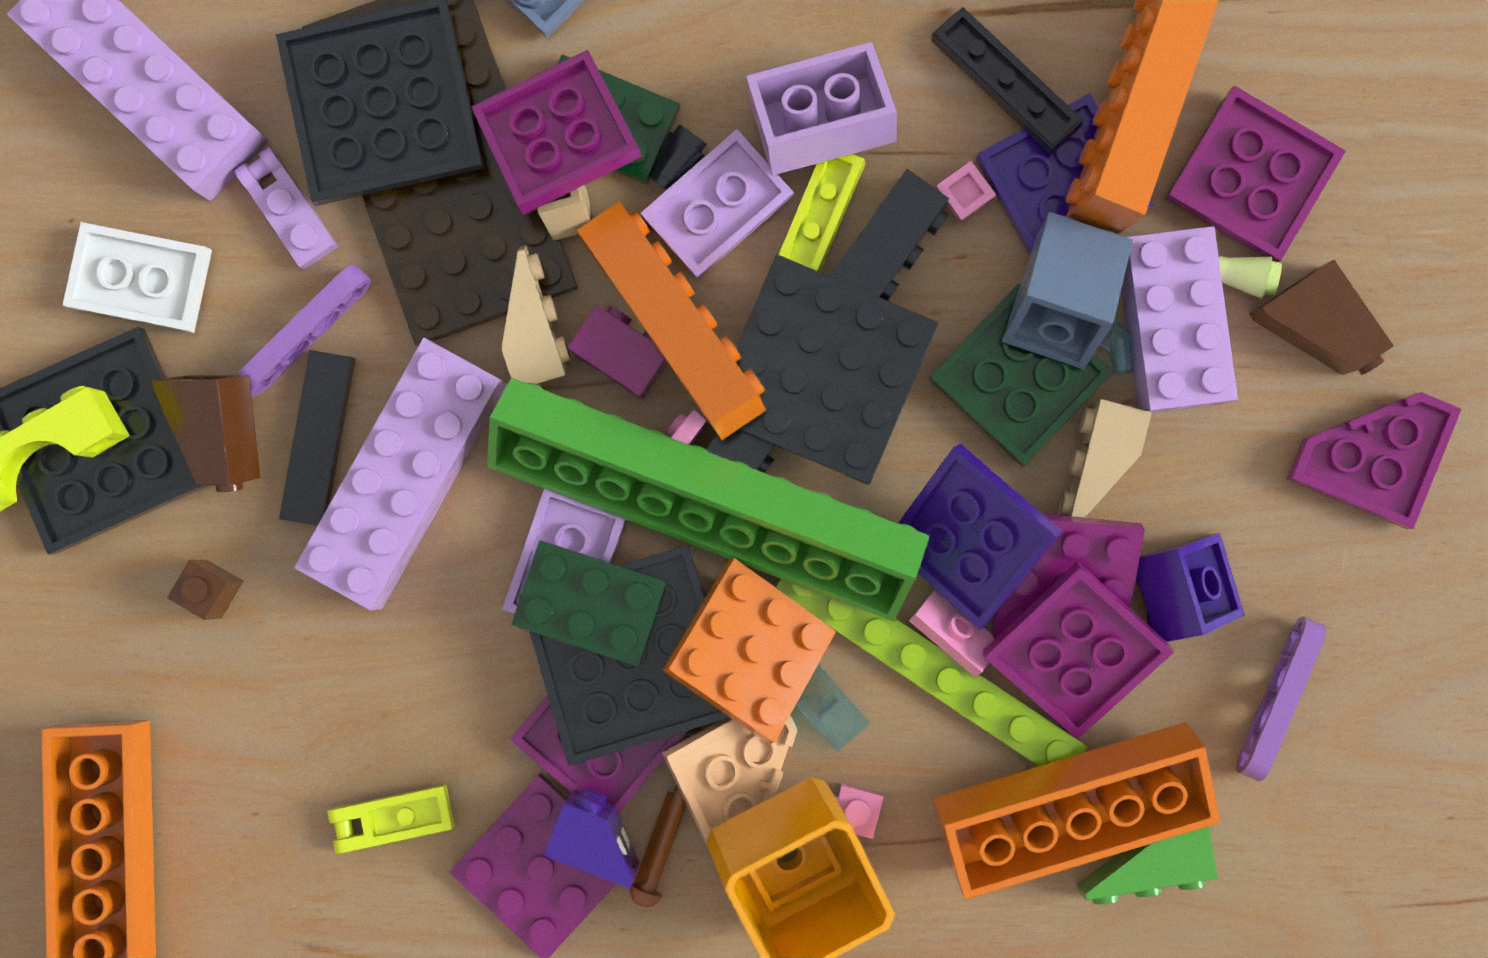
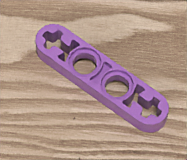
[237,264,372,397]
[1236,616,1326,782]

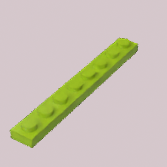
[776,579,1088,766]

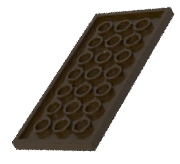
[302,0,578,346]

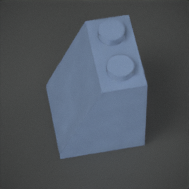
[1002,212,1133,369]

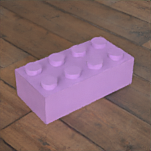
[1121,226,1238,413]

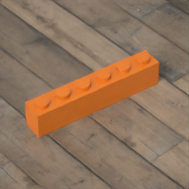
[577,201,766,440]

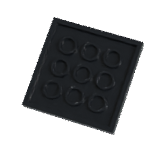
[276,0,485,206]
[736,254,939,485]
[0,327,209,555]
[519,545,730,766]

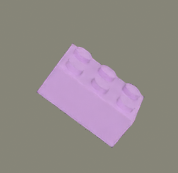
[746,42,897,176]

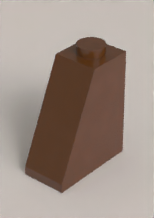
[1249,260,1394,375]
[152,375,261,492]

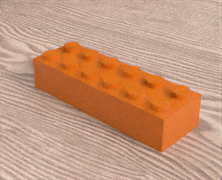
[1065,0,1219,234]
[41,720,156,958]
[933,722,1221,900]

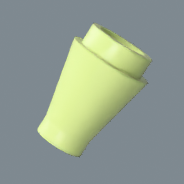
[1219,256,1282,299]

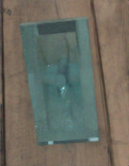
[796,664,870,751]

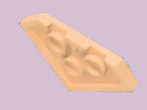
[662,715,798,854]

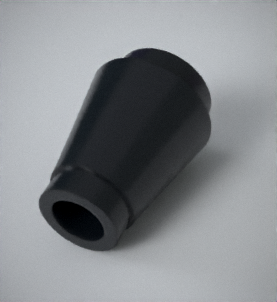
[649,124,707,189]

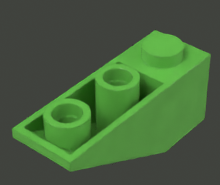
[1077,826,1218,905]

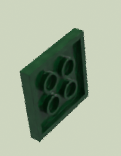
[928,283,1113,467]

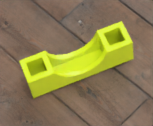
[0,386,130,511]

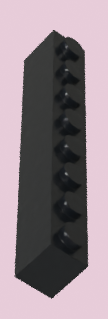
[706,169,949,473]

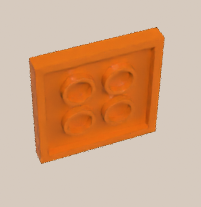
[662,558,836,743]

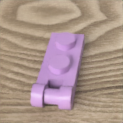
[234,146,339,270]

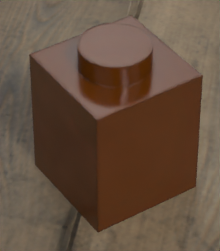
[167,560,243,620]

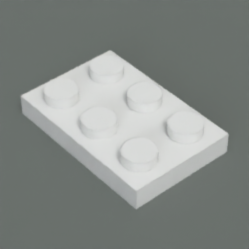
[62,222,212,333]

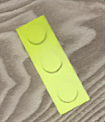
[779,154,866,272]

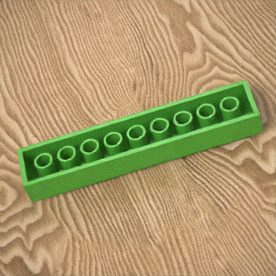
[487,378,930,622]

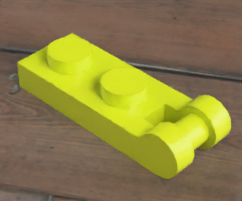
[327,784,455,854]

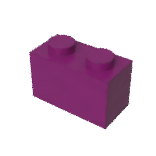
[567,305,667,400]

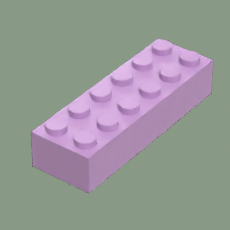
[7,0,269,201]
[294,338,508,611]

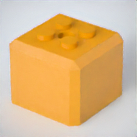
[706,777,895,958]

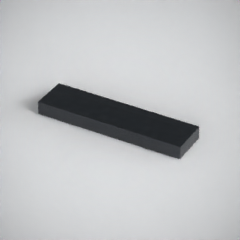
[931,7,1084,155]
[279,350,355,526]

